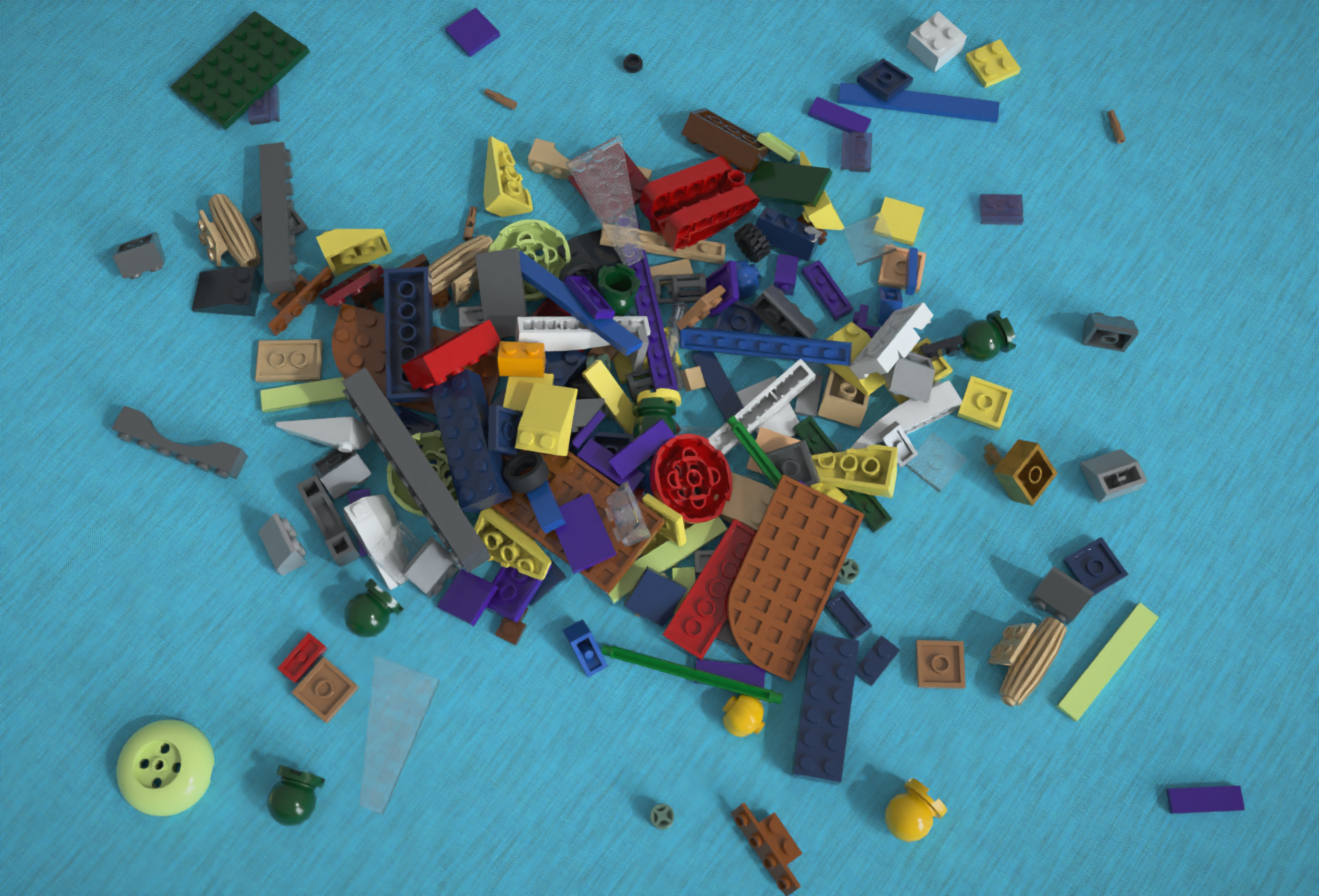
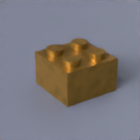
[993,439,1058,506]

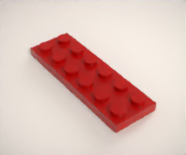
[662,519,756,660]

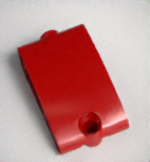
[639,156,760,252]

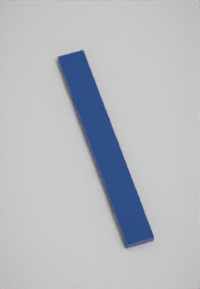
[838,82,1000,123]
[519,251,643,356]
[680,326,852,366]

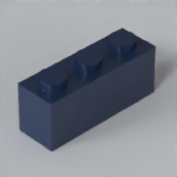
[756,207,822,262]

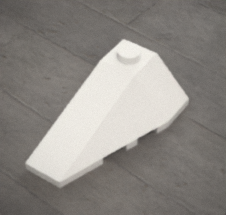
[276,417,372,453]
[344,494,407,590]

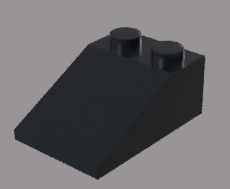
[557,229,625,283]
[192,266,263,317]

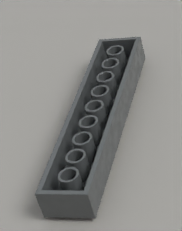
[342,368,491,573]

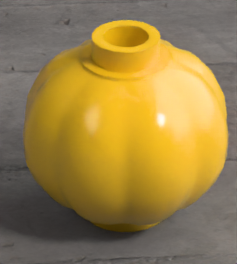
[722,694,765,737]

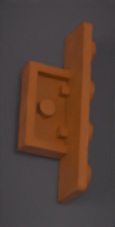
[268,266,335,336]
[731,802,803,896]

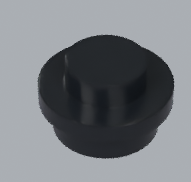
[623,54,643,73]

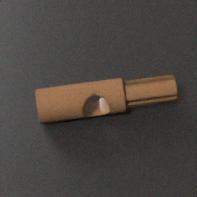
[484,89,517,110]
[1107,110,1126,144]
[463,206,477,241]

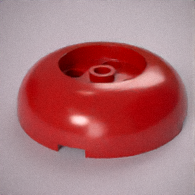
[650,434,732,524]

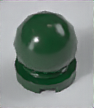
[595,263,641,316]
[961,310,1016,362]
[632,397,677,439]
[344,578,404,638]
[267,765,325,826]

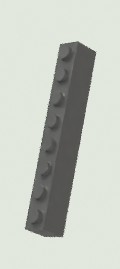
[259,142,298,294]

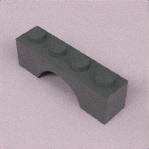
[296,474,361,567]

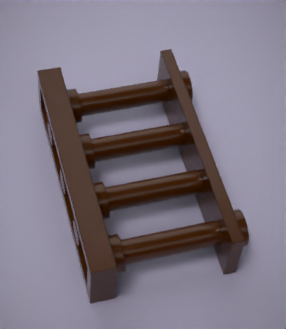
[350,253,452,312]

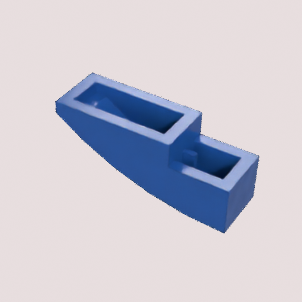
[526,479,566,534]

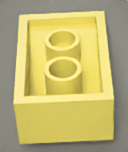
[316,229,392,277]
[824,322,886,396]
[515,383,578,456]

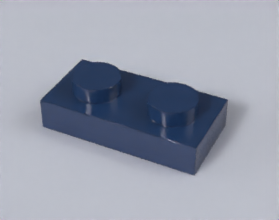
[855,635,900,686]

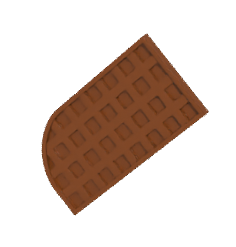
[332,303,500,416]
[491,450,665,595]
[727,474,865,682]

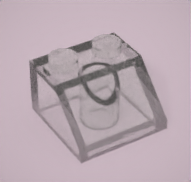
[605,481,651,547]

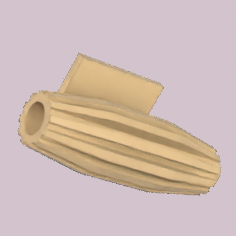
[197,194,261,268]
[428,234,494,306]
[988,617,1067,707]

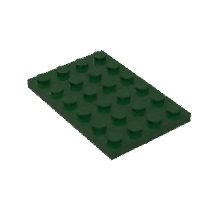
[170,11,310,131]

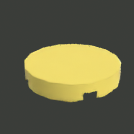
[637,388,681,407]

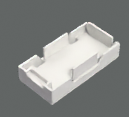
[849,302,933,380]

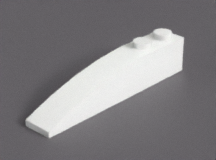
[515,316,650,351]
[708,359,815,455]
[850,380,962,449]

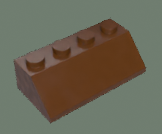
[681,108,771,173]

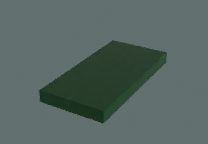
[748,160,833,207]

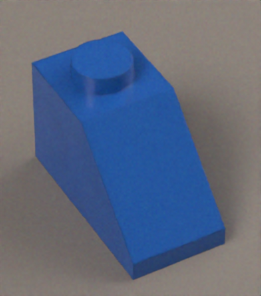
[876,286,903,326]
[562,619,608,677]

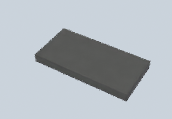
[475,248,528,339]

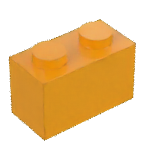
[498,341,546,377]

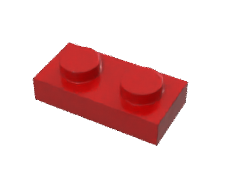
[277,632,327,684]

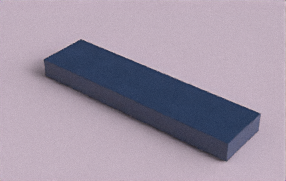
[692,351,744,423]

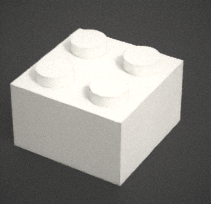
[907,11,967,72]

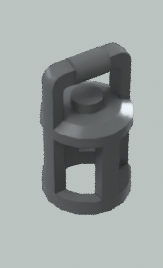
[653,273,706,305]
[625,362,683,402]

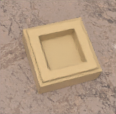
[680,366,706,392]

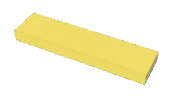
[582,360,638,434]

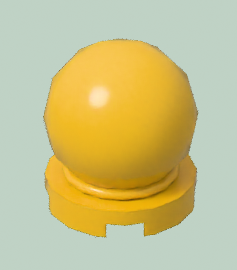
[885,778,948,842]

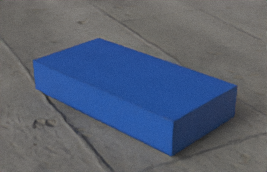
[905,247,918,295]

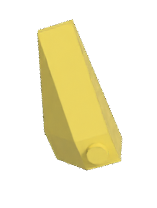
[483,136,533,217]
[799,151,845,230]
[811,445,898,498]
[474,507,552,581]

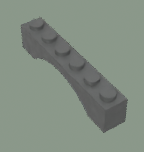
[112,406,248,479]

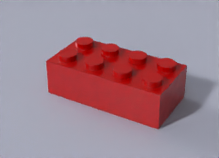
[401,319,501,390]

